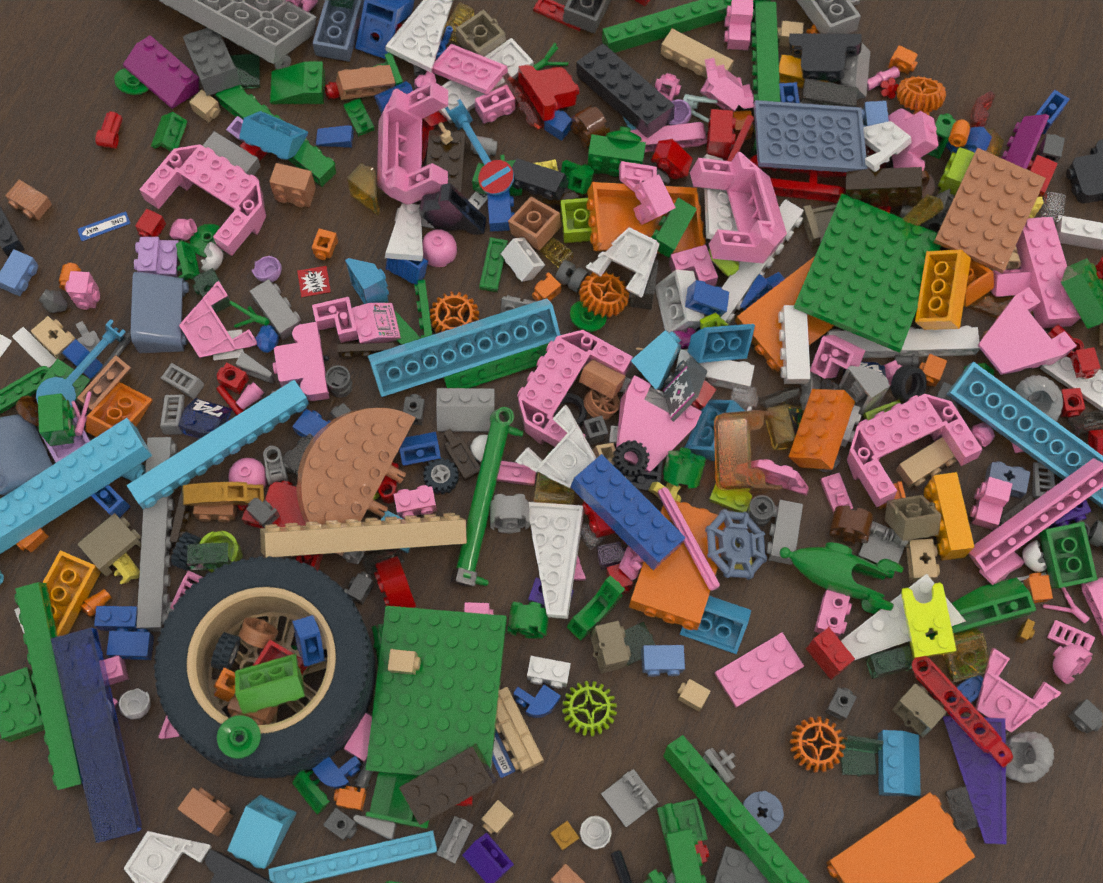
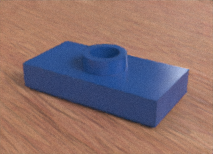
[948,673,983,703]

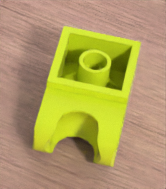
[901,582,956,659]

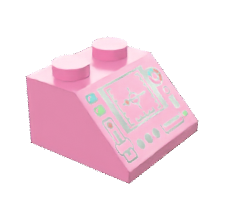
[352,303,401,344]

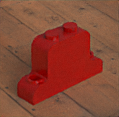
[518,65,579,121]
[242,481,306,529]

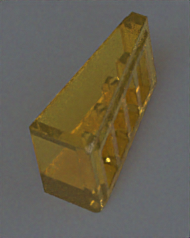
[443,2,475,42]
[903,194,944,226]
[540,237,574,268]

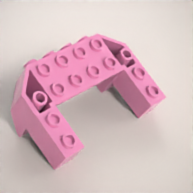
[377,81,448,205]
[139,144,266,256]
[690,152,787,263]
[517,330,633,447]
[847,394,982,507]

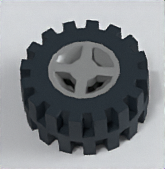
[423,458,459,495]
[211,632,241,671]

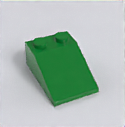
[270,62,325,104]

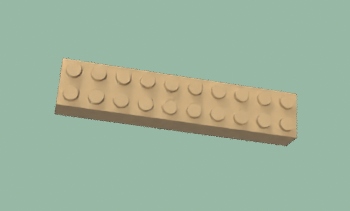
[260,513,467,558]

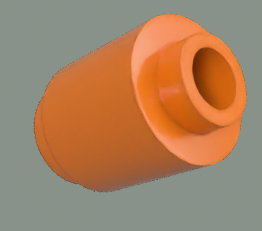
[949,120,971,147]
[58,263,81,291]

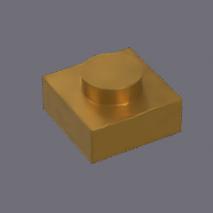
[1015,619,1035,644]
[550,821,579,851]

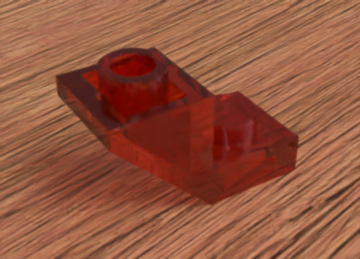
[970,91,995,127]

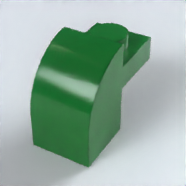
[561,160,594,194]

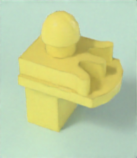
[649,482,681,502]

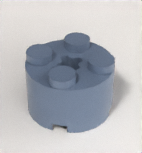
[742,791,784,834]

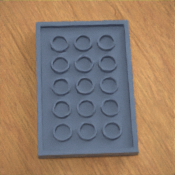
[754,100,867,172]

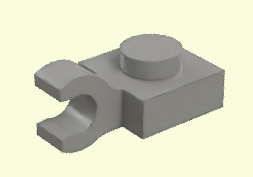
[76,321,100,352]

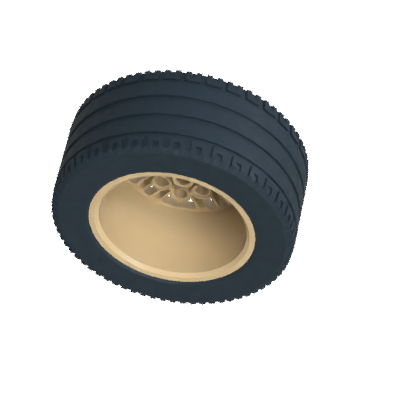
[154,556,375,779]

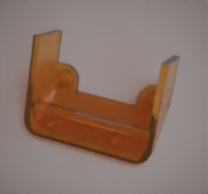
[714,410,782,492]

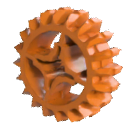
[897,76,946,112]
[579,271,629,318]
[429,291,480,334]
[789,717,845,773]

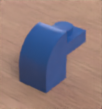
[513,685,561,718]
[312,756,362,789]

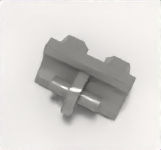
[703,748,735,783]

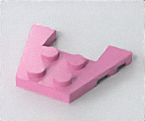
[179,281,257,358]
[976,648,1061,733]

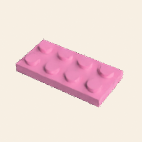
[432,44,508,95]
[714,633,804,708]

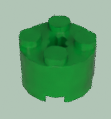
[662,447,706,488]
[507,602,549,639]

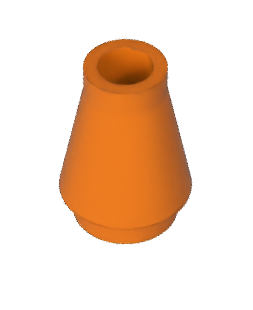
[80,589,111,618]

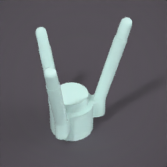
[683,94,718,123]

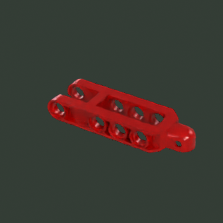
[749,154,846,203]
[912,656,1013,768]

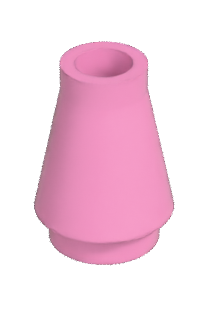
[236,382,264,410]

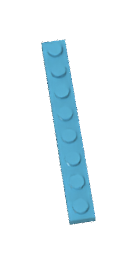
[268,831,437,883]

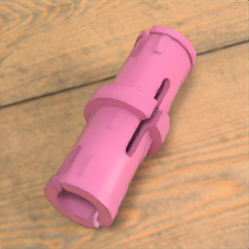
[867,66,900,91]

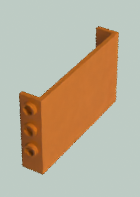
[587,182,706,254]
[734,256,834,373]
[629,500,733,630]
[826,792,975,883]

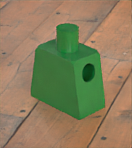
[927,114,956,159]

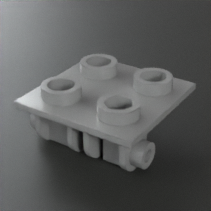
[858,521,908,563]
[601,769,658,827]

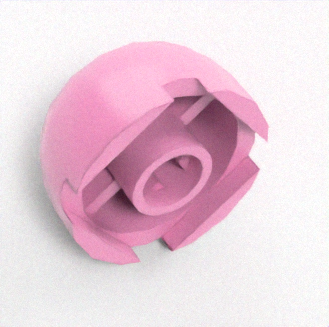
[422,230,457,267]
[228,457,268,488]
[1053,644,1093,684]

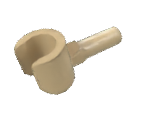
[439,123,453,145]

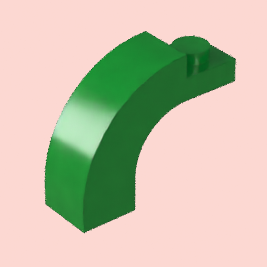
[567,575,625,641]

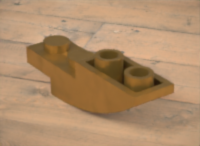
[182,482,264,506]

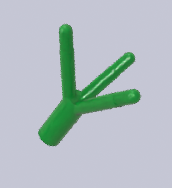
[533,43,568,71]
[229,301,269,328]

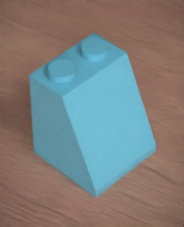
[631,330,681,390]
[227,795,297,869]

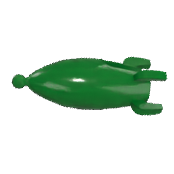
[779,542,903,614]

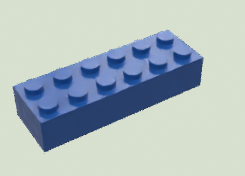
[570,454,686,571]

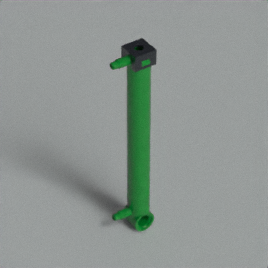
[450,407,524,587]

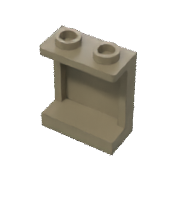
[802,204,837,246]
[78,513,142,577]

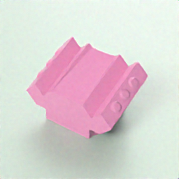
[700,58,754,112]

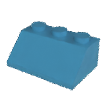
[239,111,308,160]
[345,258,389,304]
[688,324,755,363]
[685,400,747,462]
[680,596,751,654]
[878,730,921,797]

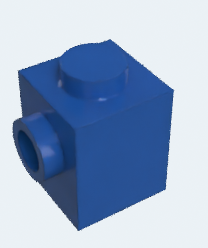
[544,110,572,141]

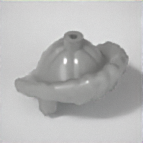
[1015,375,1063,421]
[1006,731,1054,783]

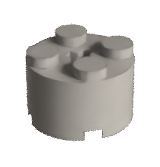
[490,494,530,533]

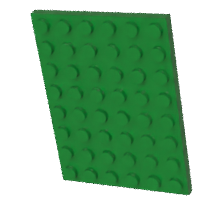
[793,194,941,353]
[366,606,507,775]

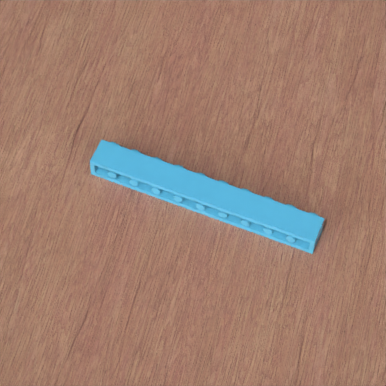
[127,380,309,509]

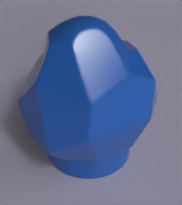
[256,325,279,353]

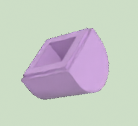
[226,116,245,142]

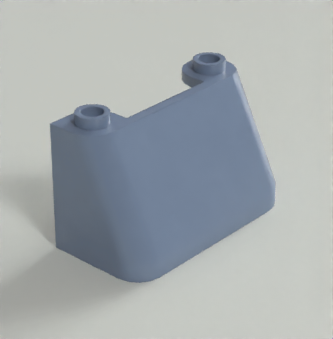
[131,272,189,353]
[0,414,52,495]

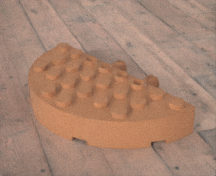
[296,408,416,556]

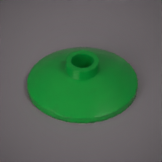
[114,68,149,95]
[606,126,642,141]
[190,224,223,258]
[570,301,607,332]
[217,715,261,759]

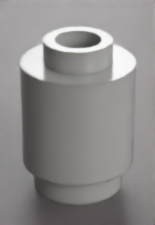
[471,136,498,157]

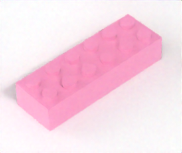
[1016,217,1081,328]

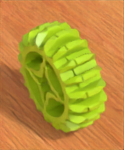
[562,681,617,736]

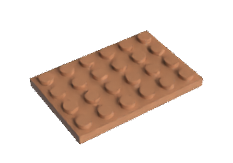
[934,148,1046,273]

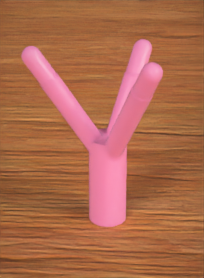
[71,391,91,436]
[1043,587,1090,624]

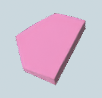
[619,161,657,192]

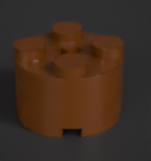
[570,105,610,149]
[829,505,873,545]

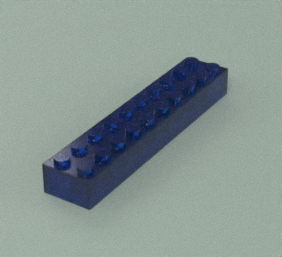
[50,628,142,843]

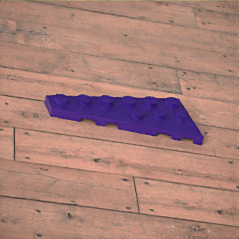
[943,716,1007,845]

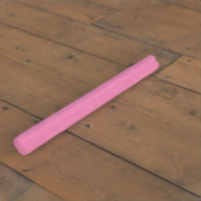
[658,487,720,591]

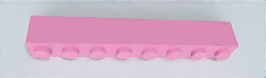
[968,458,1103,572]

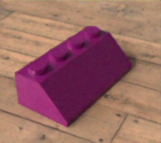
[123,36,199,109]
[1001,114,1049,169]

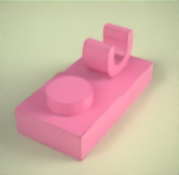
[820,473,853,514]
[619,545,644,580]

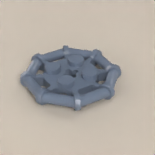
[705,509,767,580]

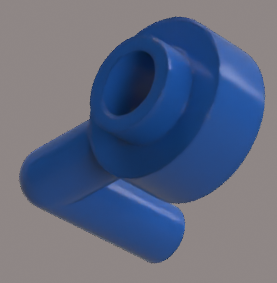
[436,26,453,60]

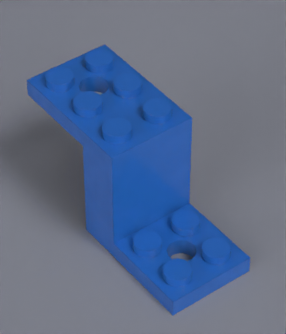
[355,0,415,59]

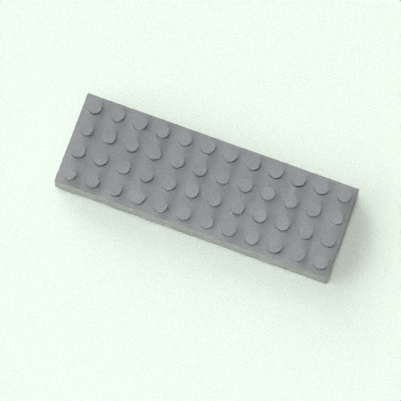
[159,0,316,64]

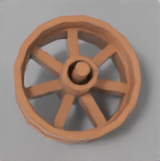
[583,388,620,421]
[238,617,278,649]

